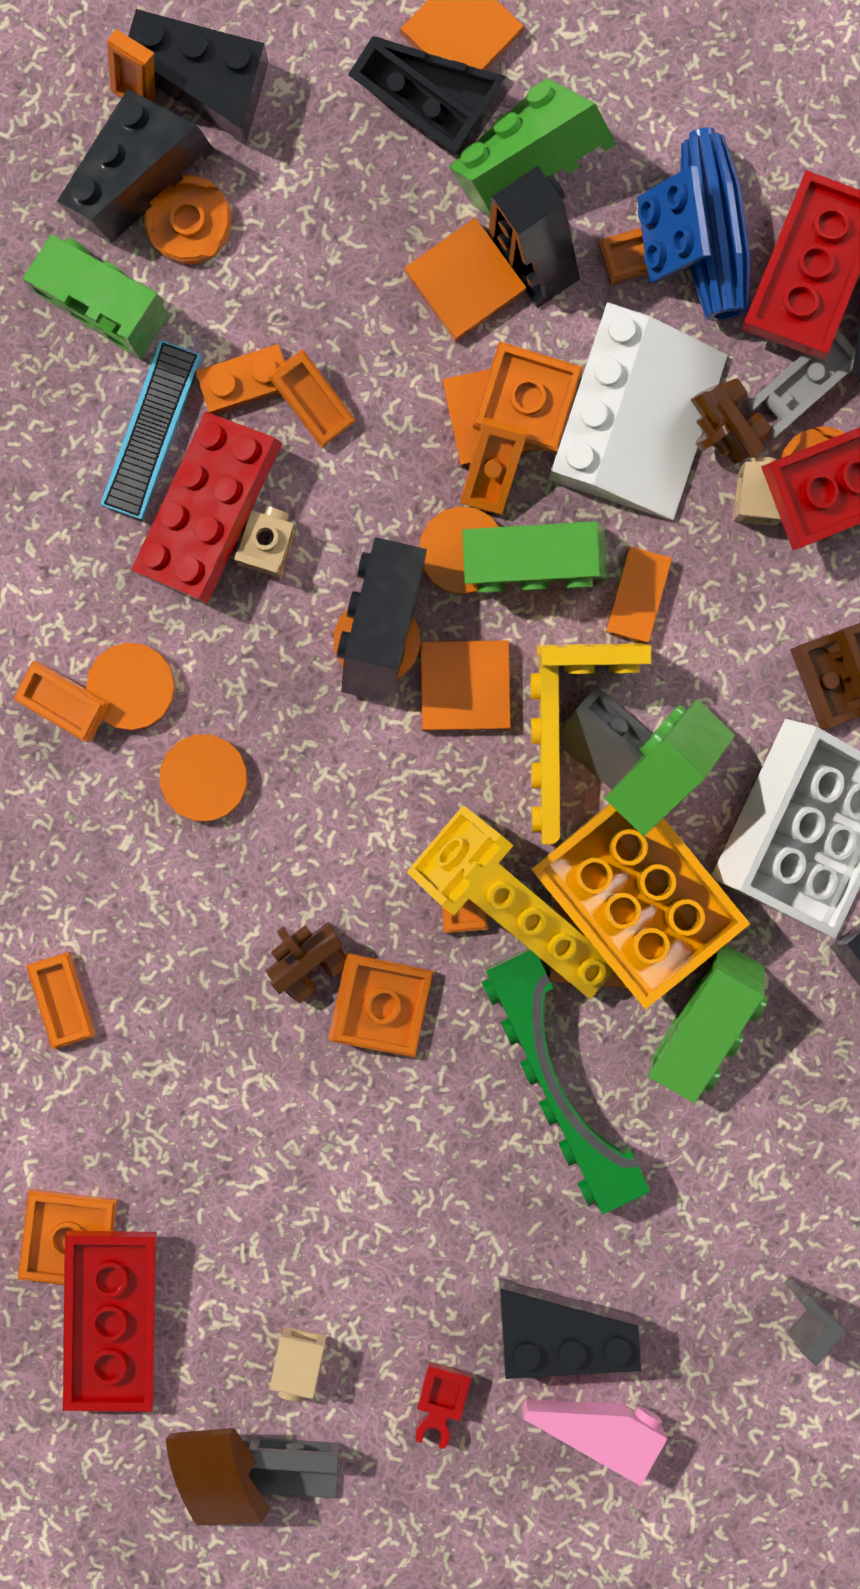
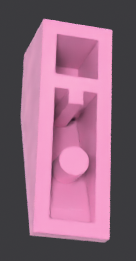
[521,1399,667,1486]

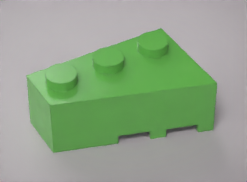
[449,78,617,216]
[22,234,169,360]
[462,521,608,593]
[604,699,735,837]
[648,944,768,1104]

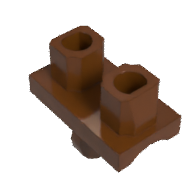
[690,378,772,464]
[266,922,346,1003]

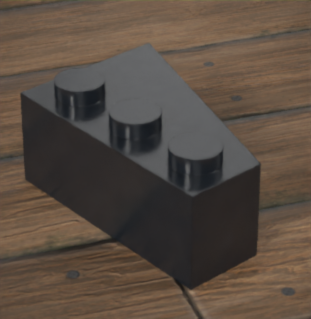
[128,9,269,146]
[348,36,514,157]
[57,89,215,243]
[489,166,580,308]
[336,537,427,704]
[499,1277,641,1379]

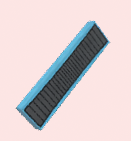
[100,340,203,522]

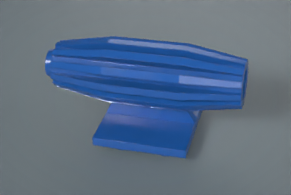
[637,127,751,321]

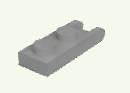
[745,330,855,439]

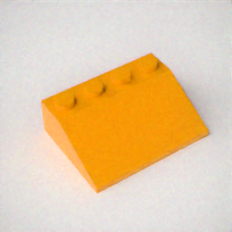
[531,804,750,1010]

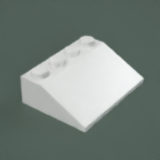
[548,302,728,521]
[711,719,860,939]

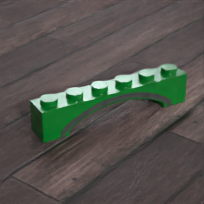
[481,948,651,1215]

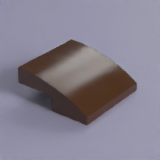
[790,623,860,730]
[166,1428,270,1526]

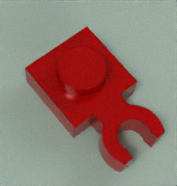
[416,1362,472,1449]

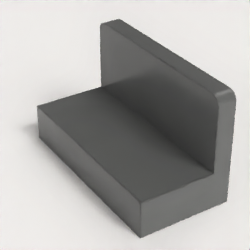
[559,685,652,790]
[785,1276,847,1366]
[249,1437,340,1498]

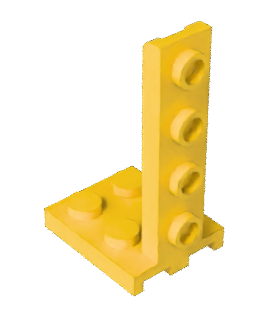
[530,643,651,844]
[406,805,614,999]

